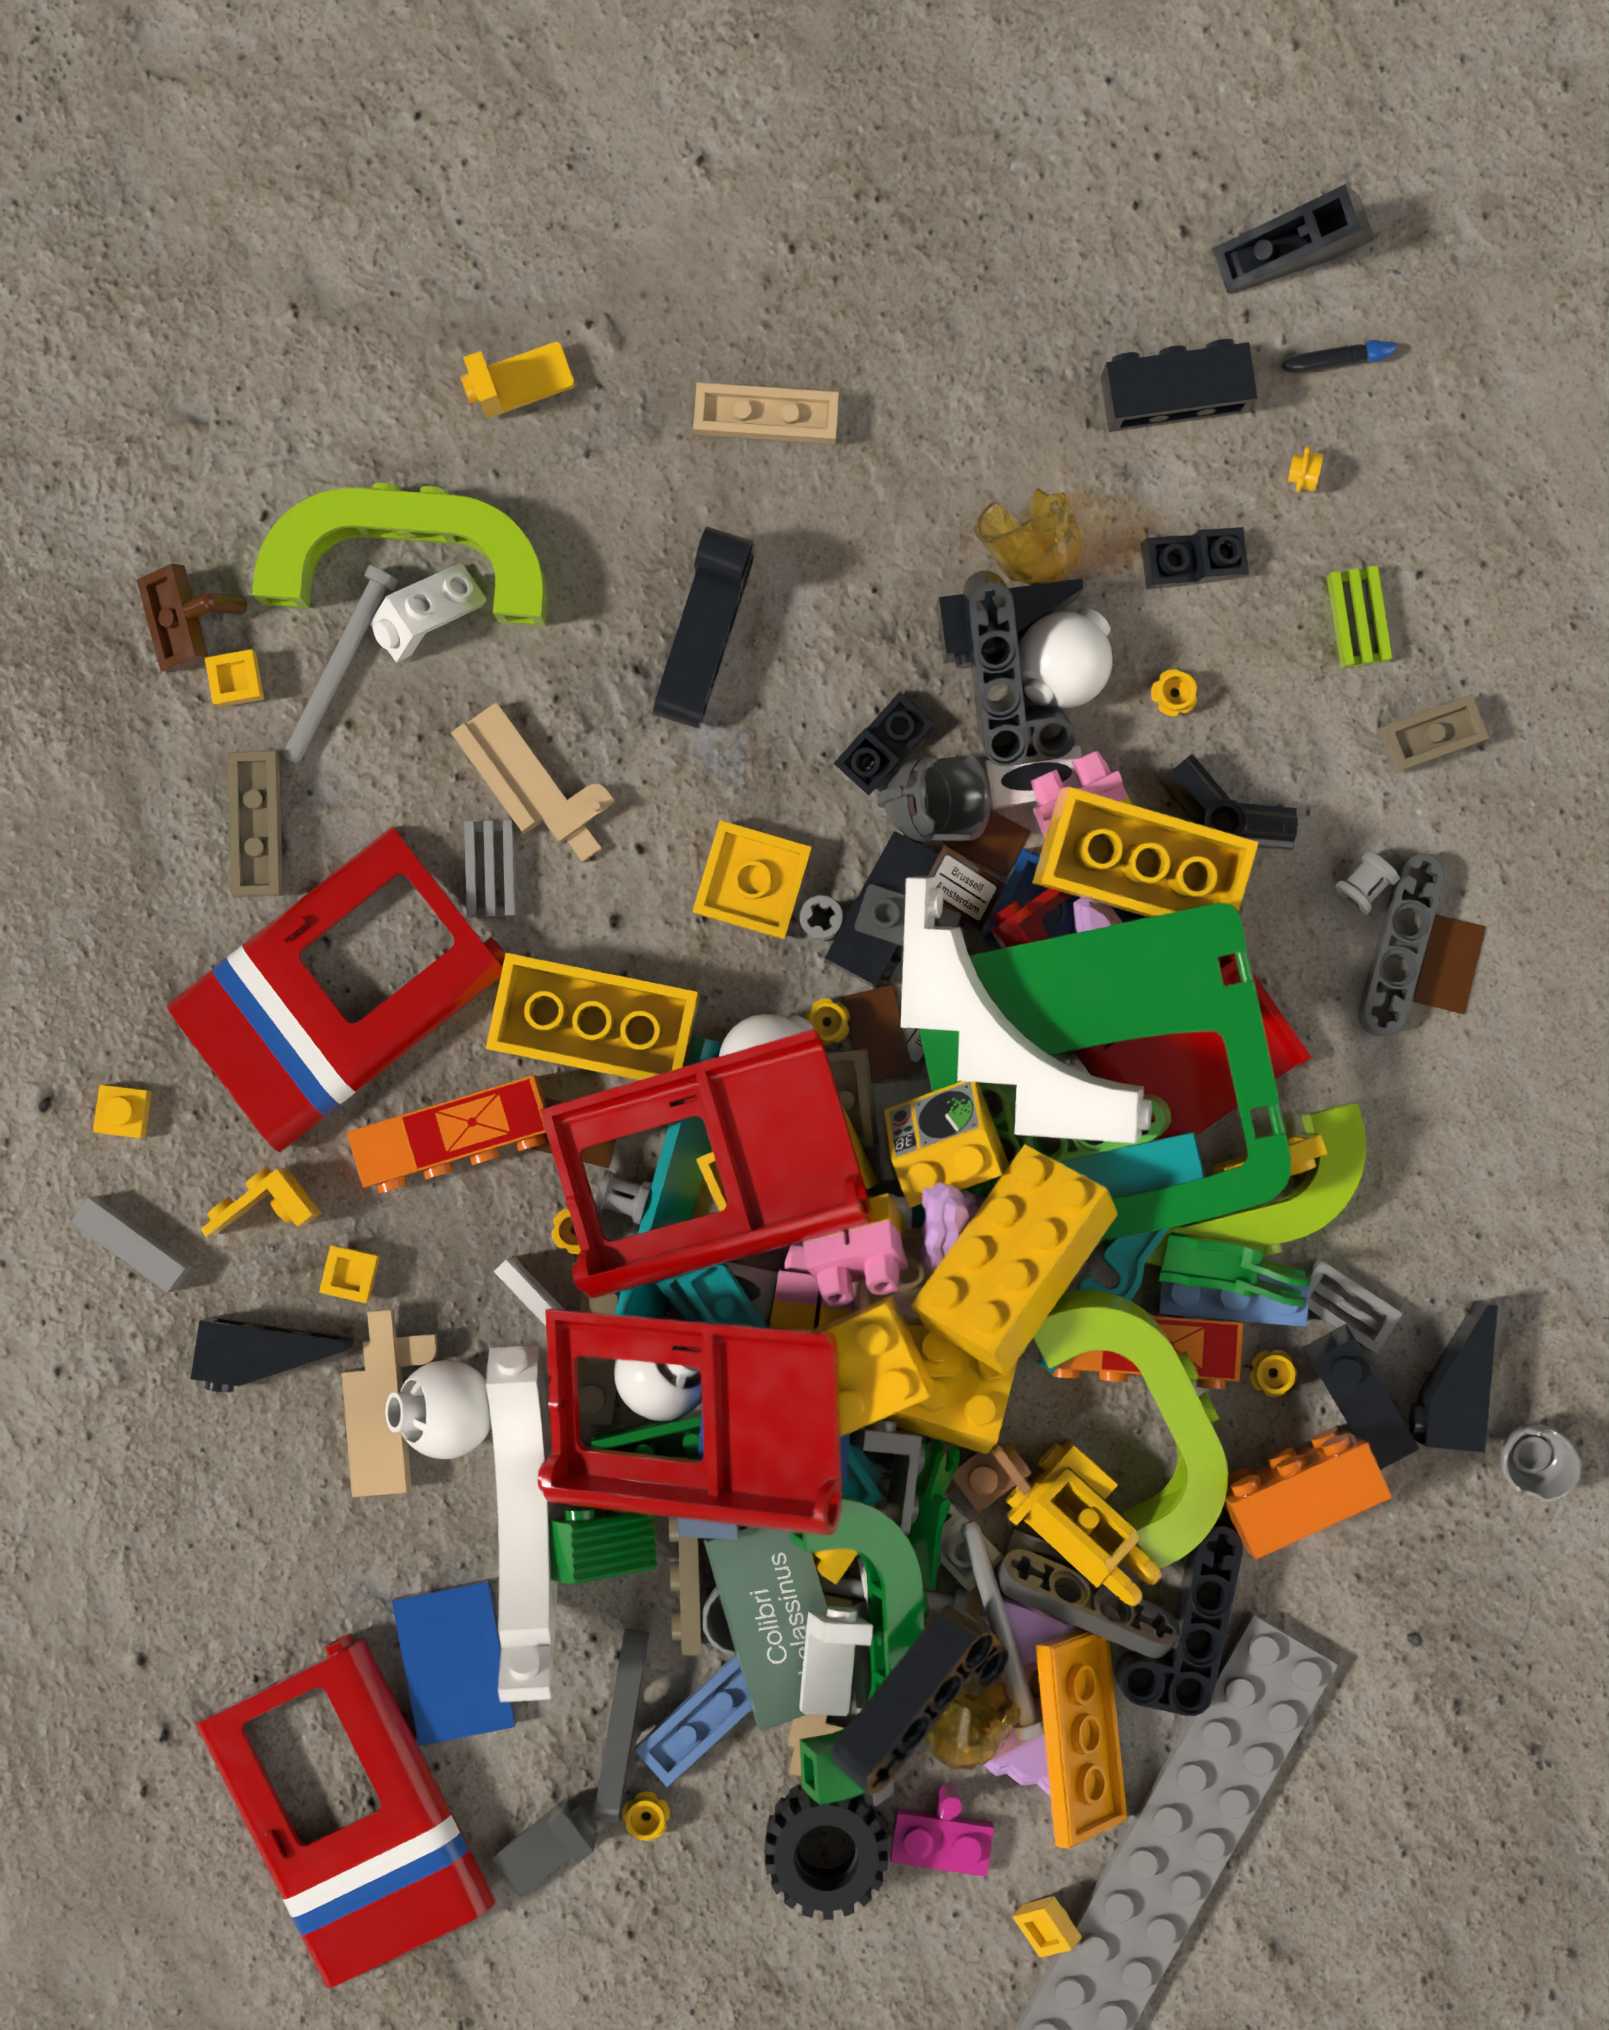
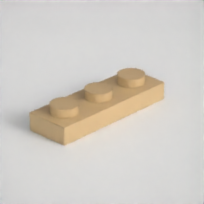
[693,382,839,444]

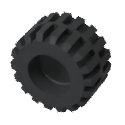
[764,1784,889,1920]

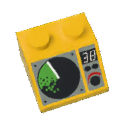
[884,1081,1010,1208]

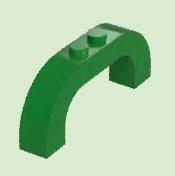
[790,1492,929,1805]

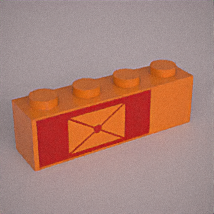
[346,1075,548,1194]
[1039,1313,1243,1389]

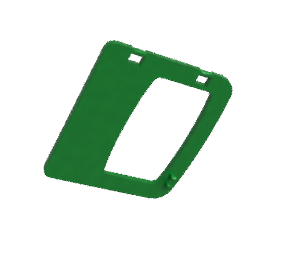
[919,903,1291,1241]

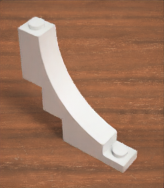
[901,876,1152,1143]
[486,1345,558,1702]

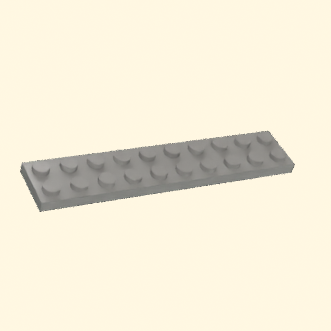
[1013,1612,1338,2030]

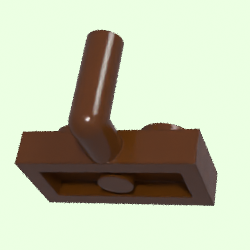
[137,564,247,672]

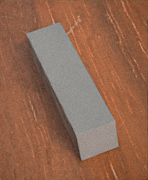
[70,1196,193,1293]

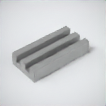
[464,820,517,918]
[1307,1260,1403,1354]

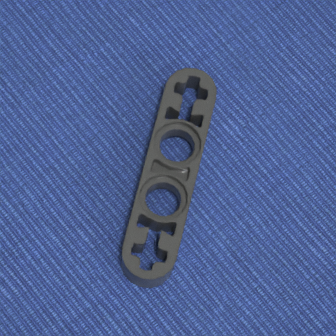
[1358,854,1445,1036]
[995,1549,1180,1658]
[593,1629,650,1823]

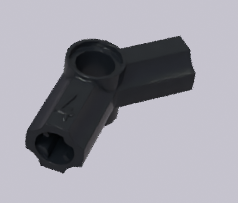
[1159,754,1298,851]

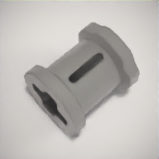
[1335,851,1400,915]
[799,895,843,942]
[595,1170,652,1224]

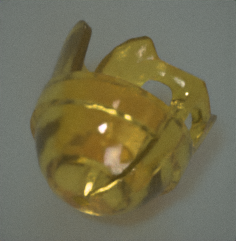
[974,488,1081,585]
[924,1682,1021,1770]

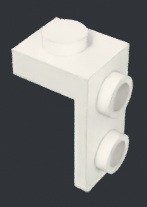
[370,563,486,663]
[799,1606,873,1716]

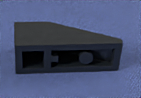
[1212,184,1375,294]
[936,579,1083,669]
[1409,1301,1498,1453]
[190,1317,354,1393]
[1304,1324,1420,1470]

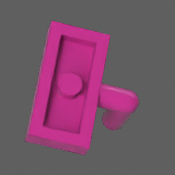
[890,1783,994,1877]

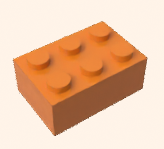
[1222,1428,1392,1560]

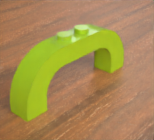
[252,483,548,626]
[1105,1103,1366,1266]
[1034,1290,1228,1570]

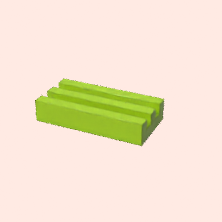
[1327,565,1393,669]

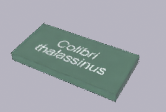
[703,1526,853,1731]

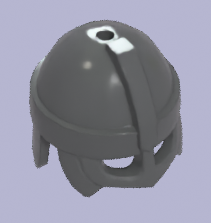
[877,755,991,843]

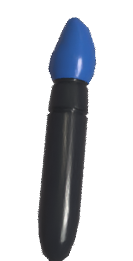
[1281,340,1398,373]

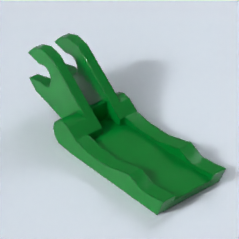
[1159,1232,1311,1306]
[906,1439,960,1590]

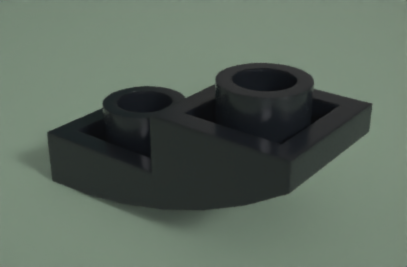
[1140,527,1249,589]
[833,691,937,796]

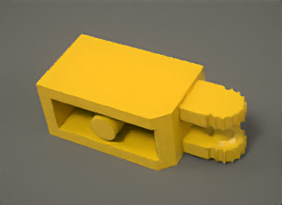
[1024,1468,1162,1607]

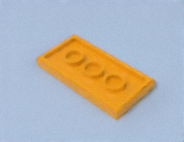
[1036,1628,1127,1849]

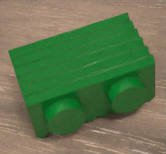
[549,1506,658,1585]

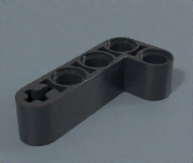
[653,526,754,729]
[963,570,1076,766]
[1115,1519,1243,1716]
[830,1604,1009,1795]

